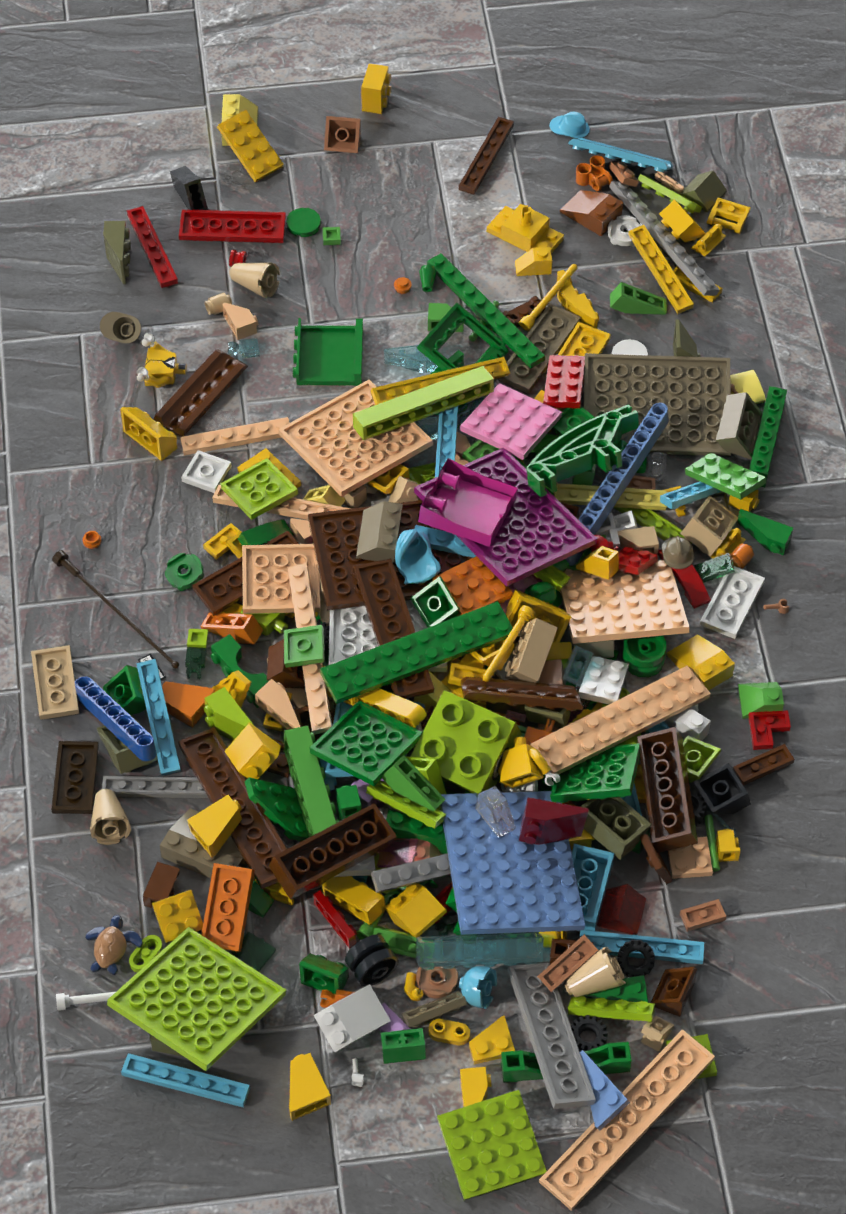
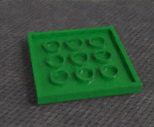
[310,700,423,786]
[550,743,640,803]

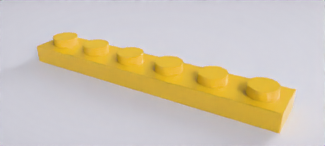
[628,225,694,314]

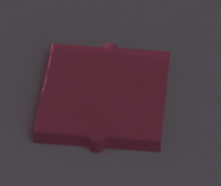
[377,838,419,868]

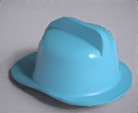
[549,112,590,138]

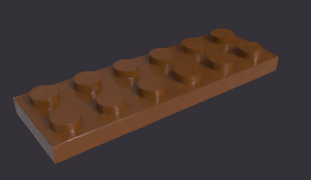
[193,531,299,616]

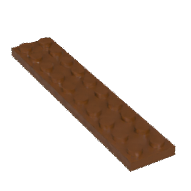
[178,727,287,889]

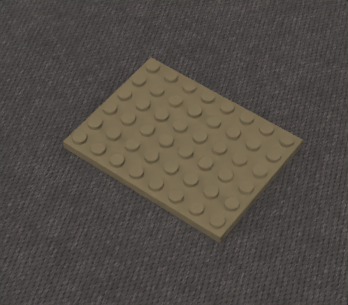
[584,353,731,456]

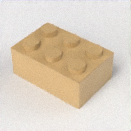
[505,618,558,683]

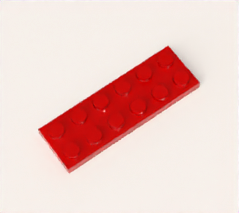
[179,210,286,243]

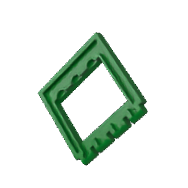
[417,302,509,371]

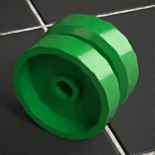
[623,636,667,677]

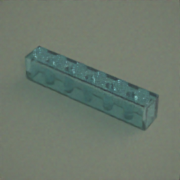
[416,932,543,970]

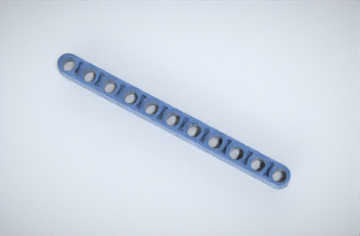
[566,403,669,566]

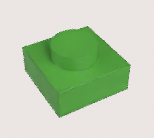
[323,227,341,245]

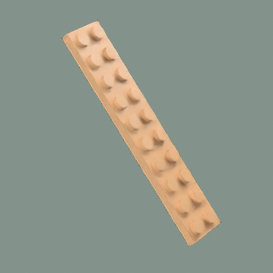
[530,666,711,774]
[539,1029,715,1211]

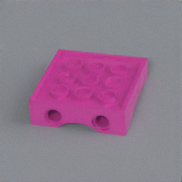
[418,458,518,547]

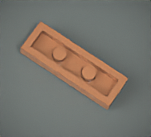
[537,934,598,992]

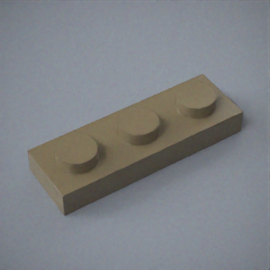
[401,991,467,1027]

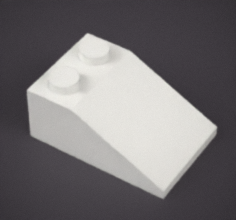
[314,984,391,1053]

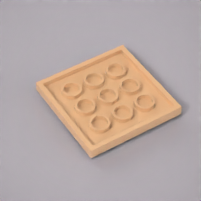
[242,544,321,614]

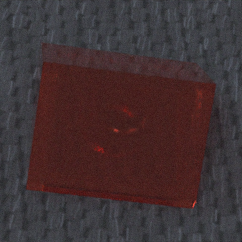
[597,884,646,935]

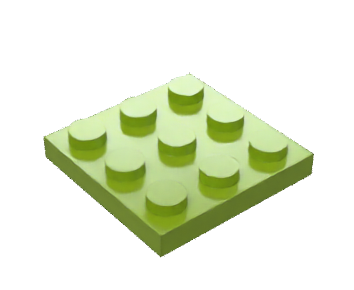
[220,458,298,520]

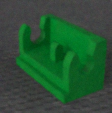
[381,1028,426,1064]

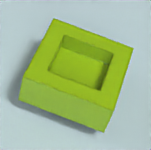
[187,629,209,650]

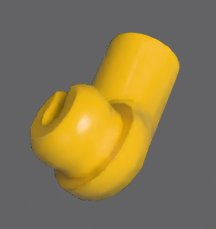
[404,972,424,1001]

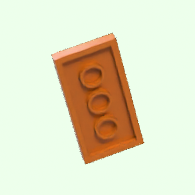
[201,863,255,952]

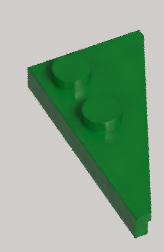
[586,975,649,1003]

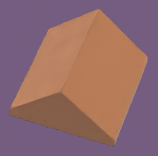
[324,116,361,153]

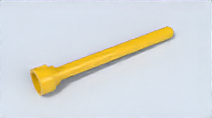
[519,264,577,331]
[483,605,535,682]

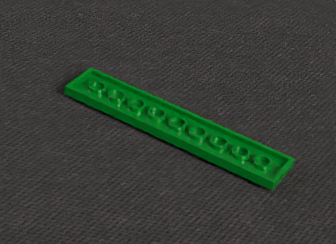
[320,601,513,704]

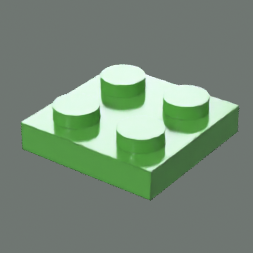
[284,625,325,668]

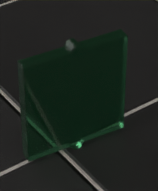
[230,931,276,972]

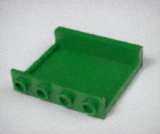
[293,318,363,386]

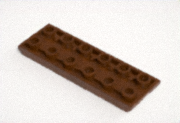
[153,349,248,437]
[460,677,583,711]

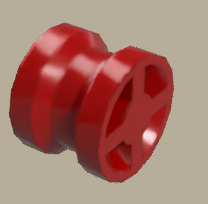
[229,250,247,267]

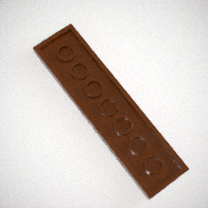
[354,558,434,699]

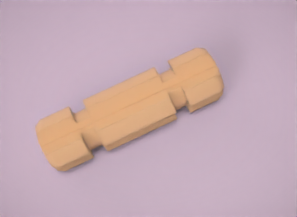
[655,171,684,194]

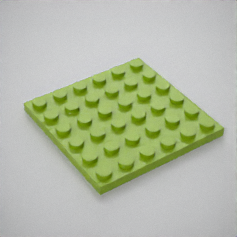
[107,927,286,1071]

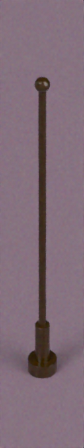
[52,550,179,669]

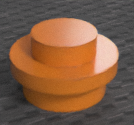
[394,277,412,294]
[82,531,102,549]

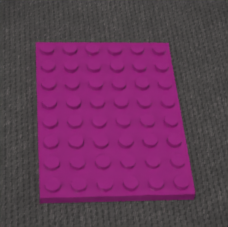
[414,448,597,586]

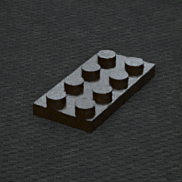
[51,741,99,814]

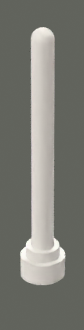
[56,992,115,1011]

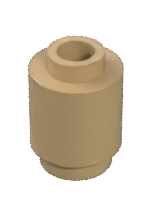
[205,293,232,315]

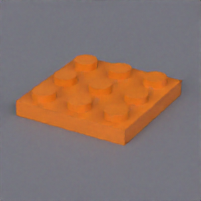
[432,556,513,616]

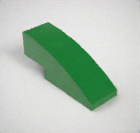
[238,519,294,545]

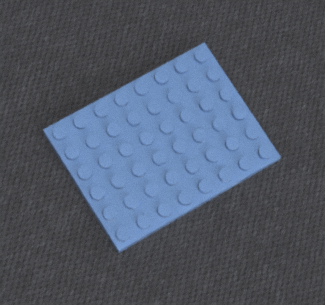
[440,791,585,935]

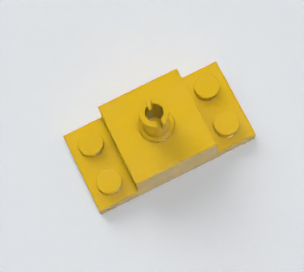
[486,203,564,253]

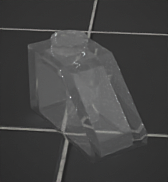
[475,786,516,837]

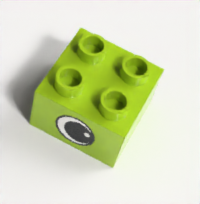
[410,690,522,795]

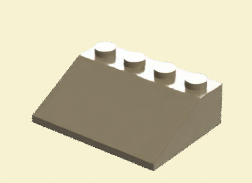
[160,808,247,878]

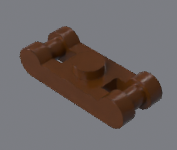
[502,296,546,328]

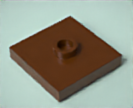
[640,834,673,885]

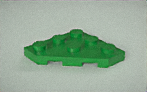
[245,777,309,842]

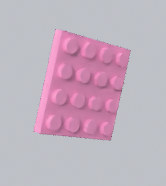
[460,383,562,460]

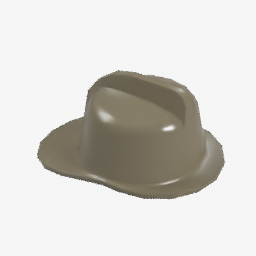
[100,312,141,343]
[662,536,694,569]

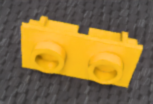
[691,224,726,257]
[710,528,746,566]

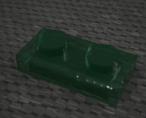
[694,553,735,583]

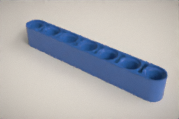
[75,676,156,761]

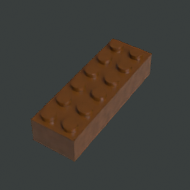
[637,727,698,853]
[269,803,397,900]

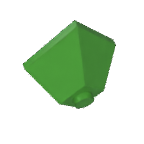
[738,682,784,719]

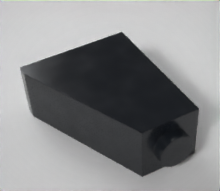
[170,166,208,210]

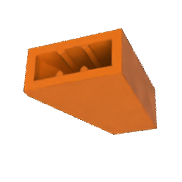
[162,681,215,728]

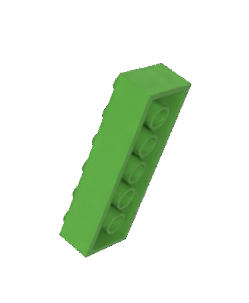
[284,726,339,837]

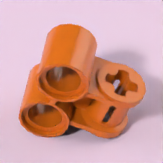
[576,155,613,192]

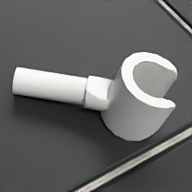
[351,1058,364,1087]

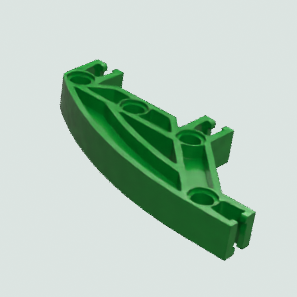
[527,404,639,497]

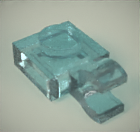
[228,338,260,358]

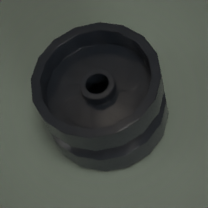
[345,934,399,987]

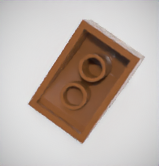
[560,190,623,236]

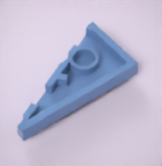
[580,1050,630,1131]

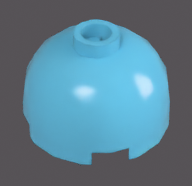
[459,966,497,1009]

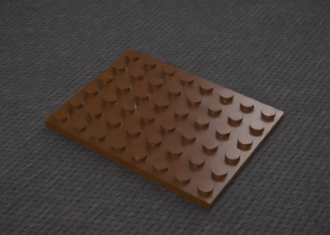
[308,500,473,611]

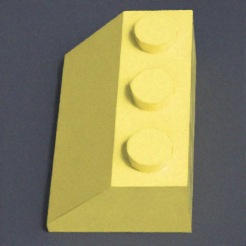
[221,94,258,146]

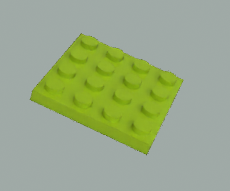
[437,1090,547,1200]

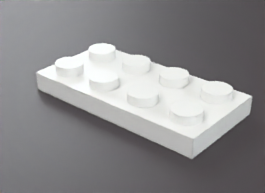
[700,565,765,639]

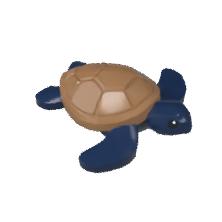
[85,914,143,975]

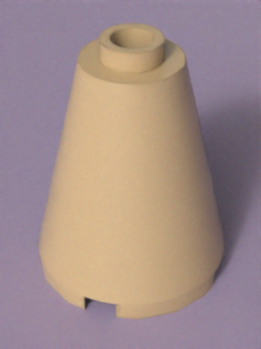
[229,263,280,298]
[90,789,131,845]
[565,946,626,997]

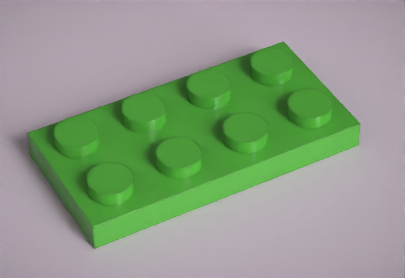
[685,453,766,500]

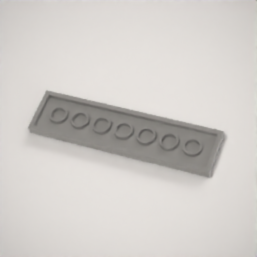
[508,963,596,1109]

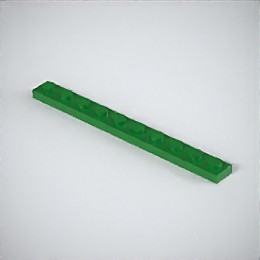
[427,253,545,369]

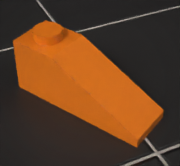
[200,612,263,644]

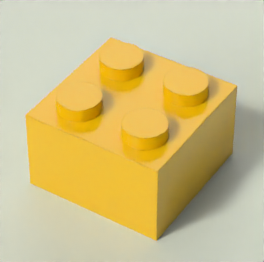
[361,63,391,114]

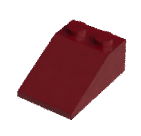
[519,797,589,845]

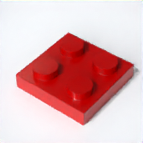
[618,547,658,575]

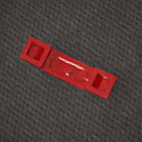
[658,549,711,609]

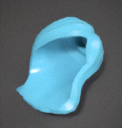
[395,529,441,585]

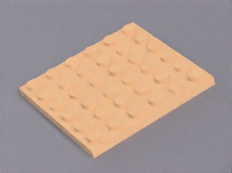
[278,380,433,497]
[560,560,689,644]

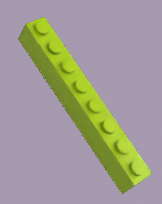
[353,366,494,441]

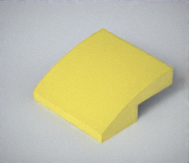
[730,370,766,404]

